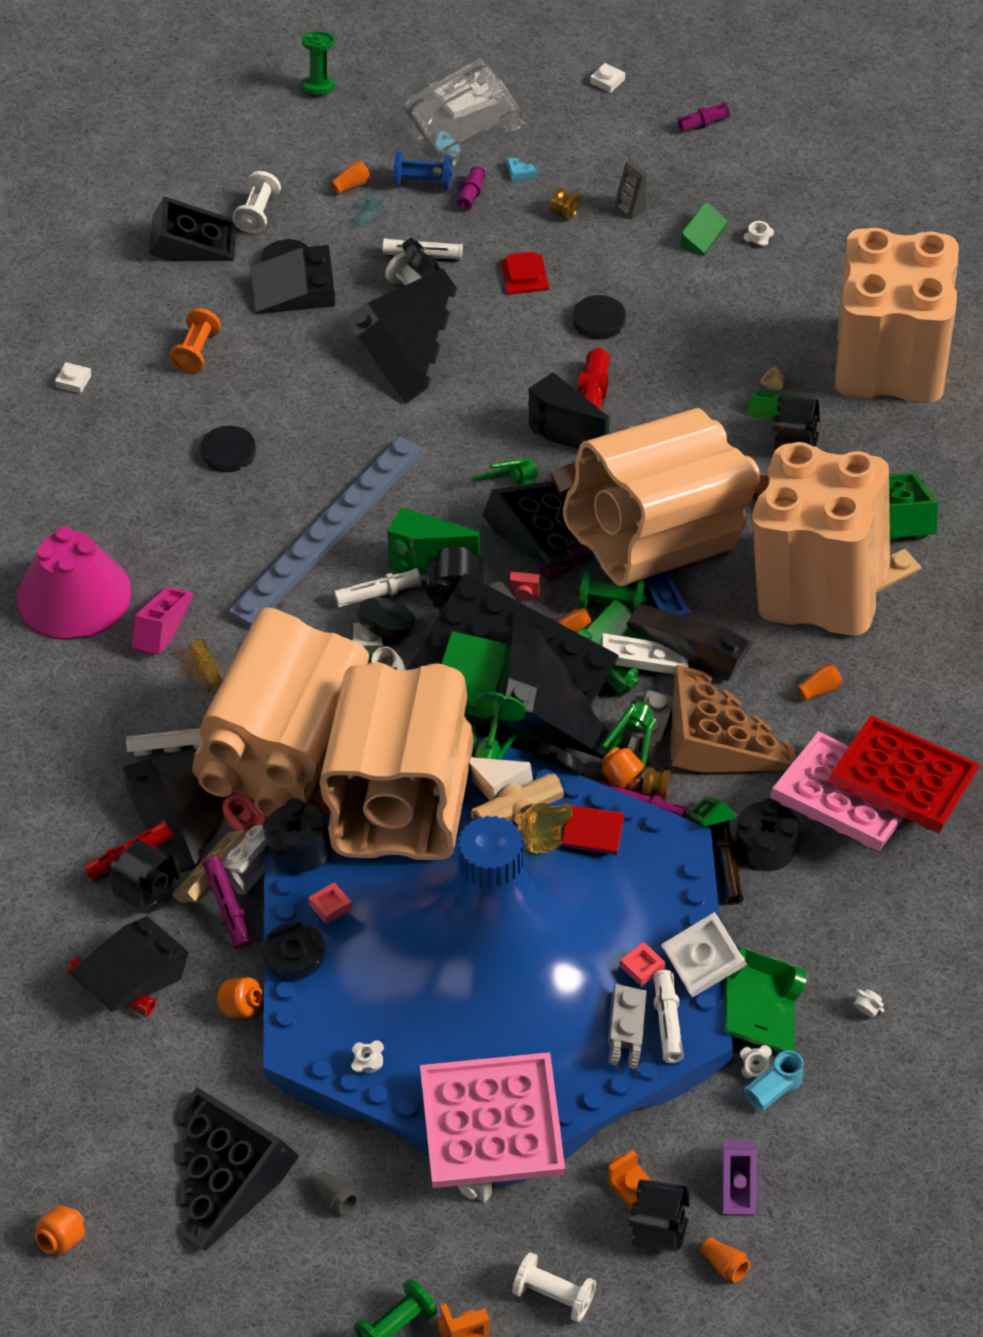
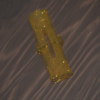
[188,639,223,694]

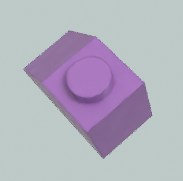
[722,1139,757,1215]

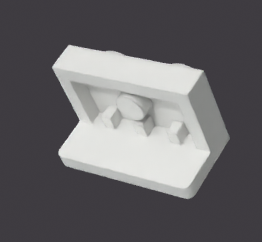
[222,825,267,895]

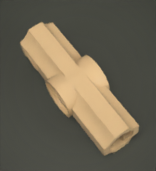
[471,774,564,824]

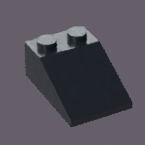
[149,196,236,261]
[251,245,335,314]
[528,372,610,449]
[70,916,189,1012]

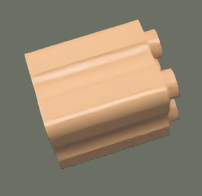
[834,228,959,402]
[563,408,760,586]
[752,442,890,636]
[192,607,369,817]
[320,662,474,860]

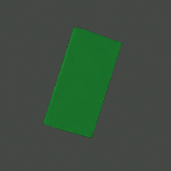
[681,202,728,256]
[748,390,804,420]
[686,796,738,827]

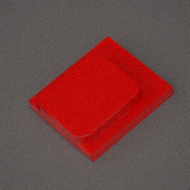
[500,252,549,295]
[562,805,625,855]

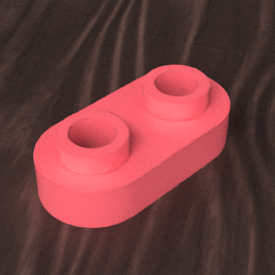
[222,794,266,833]

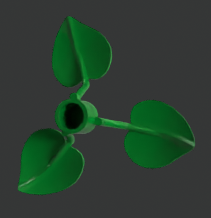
[465,691,561,760]

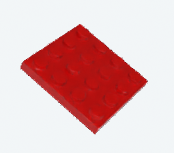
[827,715,980,834]

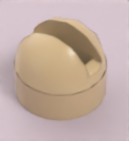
[761,367,785,392]

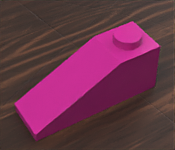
[132,586,193,655]

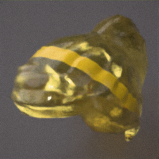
[518,803,573,854]

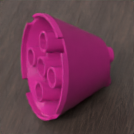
[16,527,131,640]

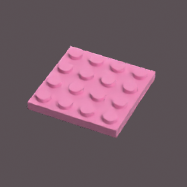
[770,731,904,851]
[420,1052,565,1188]

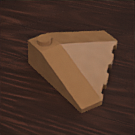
[670,665,796,772]

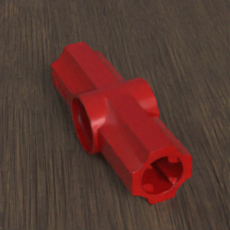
[578,348,611,410]

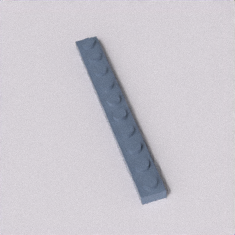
[229,436,423,628]

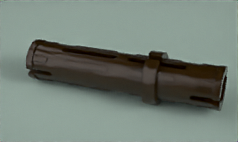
[710,820,744,905]

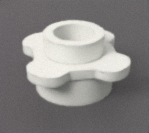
[744,221,774,246]
[853,989,885,1018]
[351,1040,384,1073]
[740,1045,772,1078]

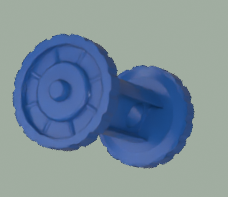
[393,151,453,190]

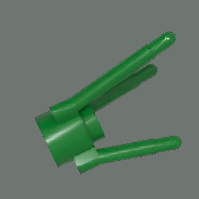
[473,457,538,486]
[601,701,656,766]

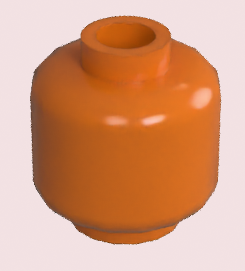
[600,747,645,791]
[217,977,264,1020]
[35,1205,85,1255]

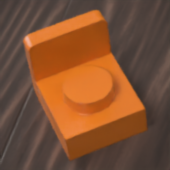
[607,1150,651,1209]
[436,1303,490,1337]

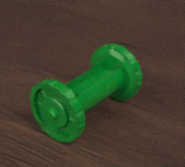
[302,31,335,95]
[579,571,646,613]
[354,1279,437,1337]

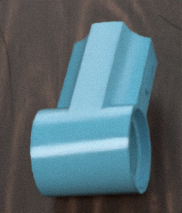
[744,1050,804,1111]

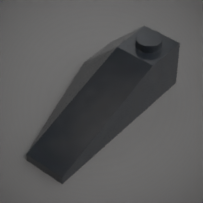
[626,604,753,682]

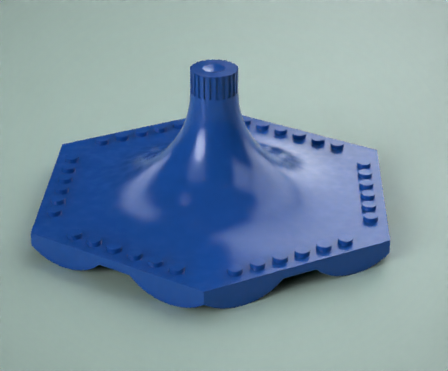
[263,736,733,1186]

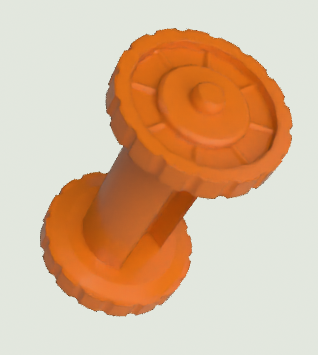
[169,308,221,374]

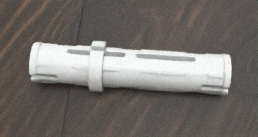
[383,238,463,261]
[334,568,422,608]
[653,970,684,1063]

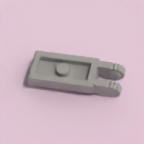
[628,690,673,763]
[607,984,646,1069]

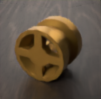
[550,188,581,220]
[642,767,671,800]

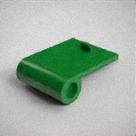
[578,599,656,694]
[724,945,807,1053]

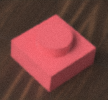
[510,571,540,601]
[308,882,353,925]
[620,942,665,987]

